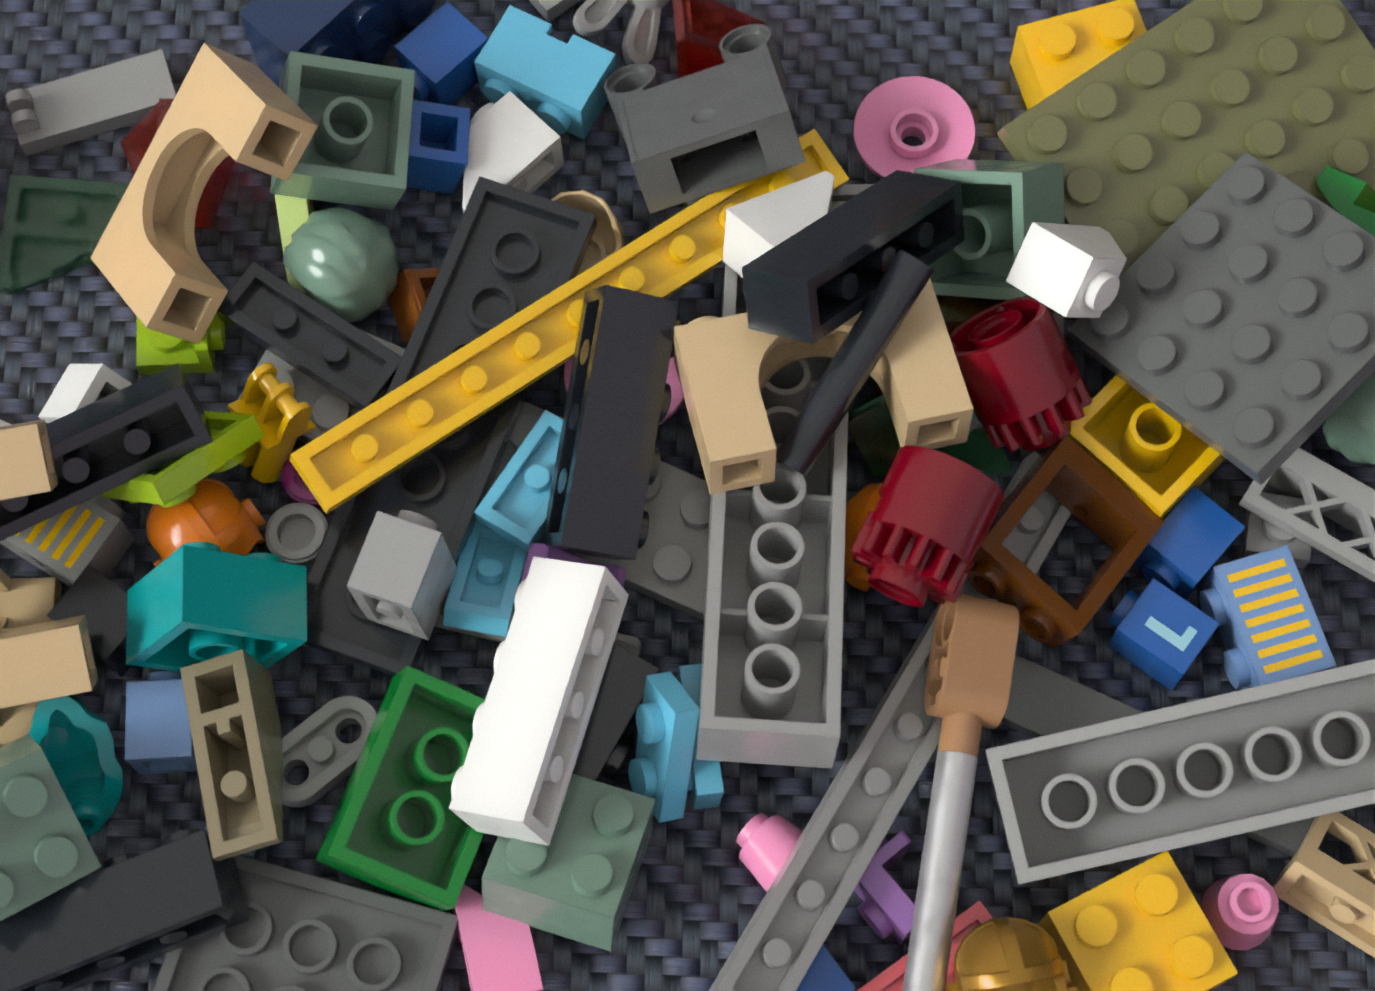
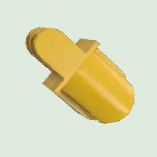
[227,362,316,483]

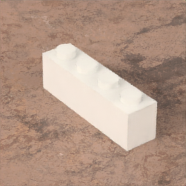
[449,557,629,846]

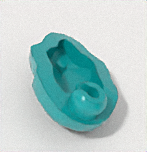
[27,695,123,836]

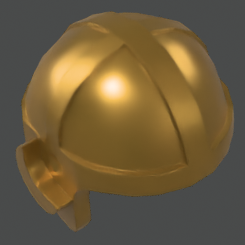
[946,917,1077,991]

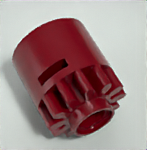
[949,296,1092,451]
[850,446,1004,607]

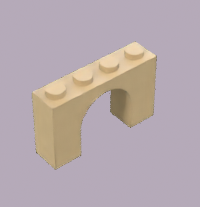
[91,43,318,344]
[674,279,973,495]
[0,419,98,709]

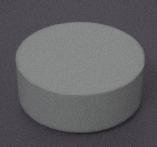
[265,503,330,569]

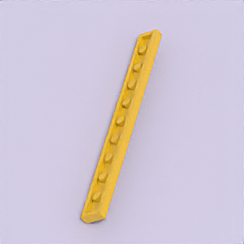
[289,128,849,514]

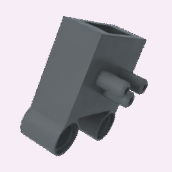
[604,24,806,214]

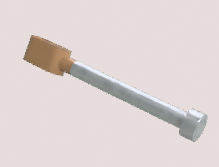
[902,593,1019,991]

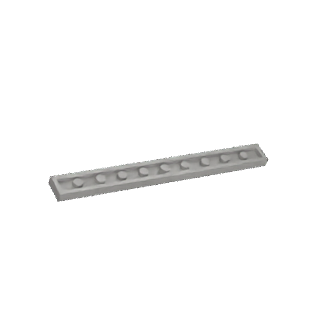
[709,451,1071,991]

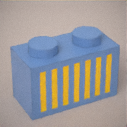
[1199,545,1337,690]

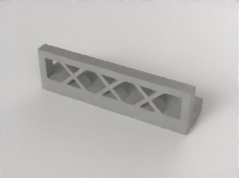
[1239,448,1375,582]

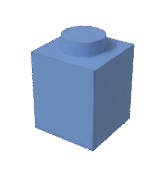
[125,671,198,775]

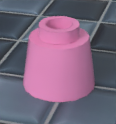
[736,813,803,892]
[1200,874,1279,950]

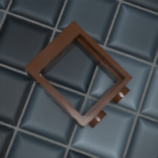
[968,435,1165,649]

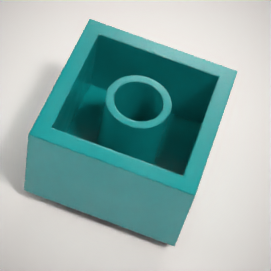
[126,542,307,672]

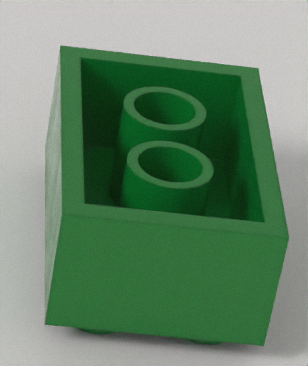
[315,666,485,911]

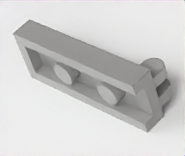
[5,49,177,156]

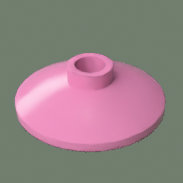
[853,76,975,179]

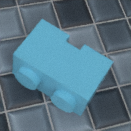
[475,5,617,140]

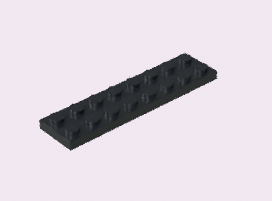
[304,176,597,676]

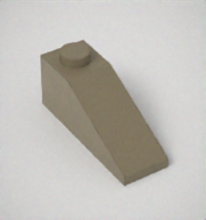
[180,649,282,861]

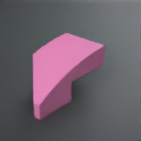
[453,885,543,991]

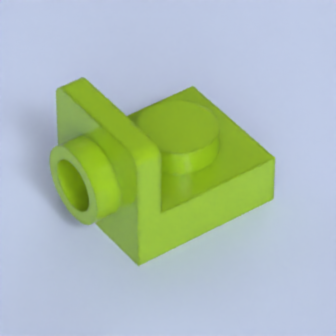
[136,313,226,375]

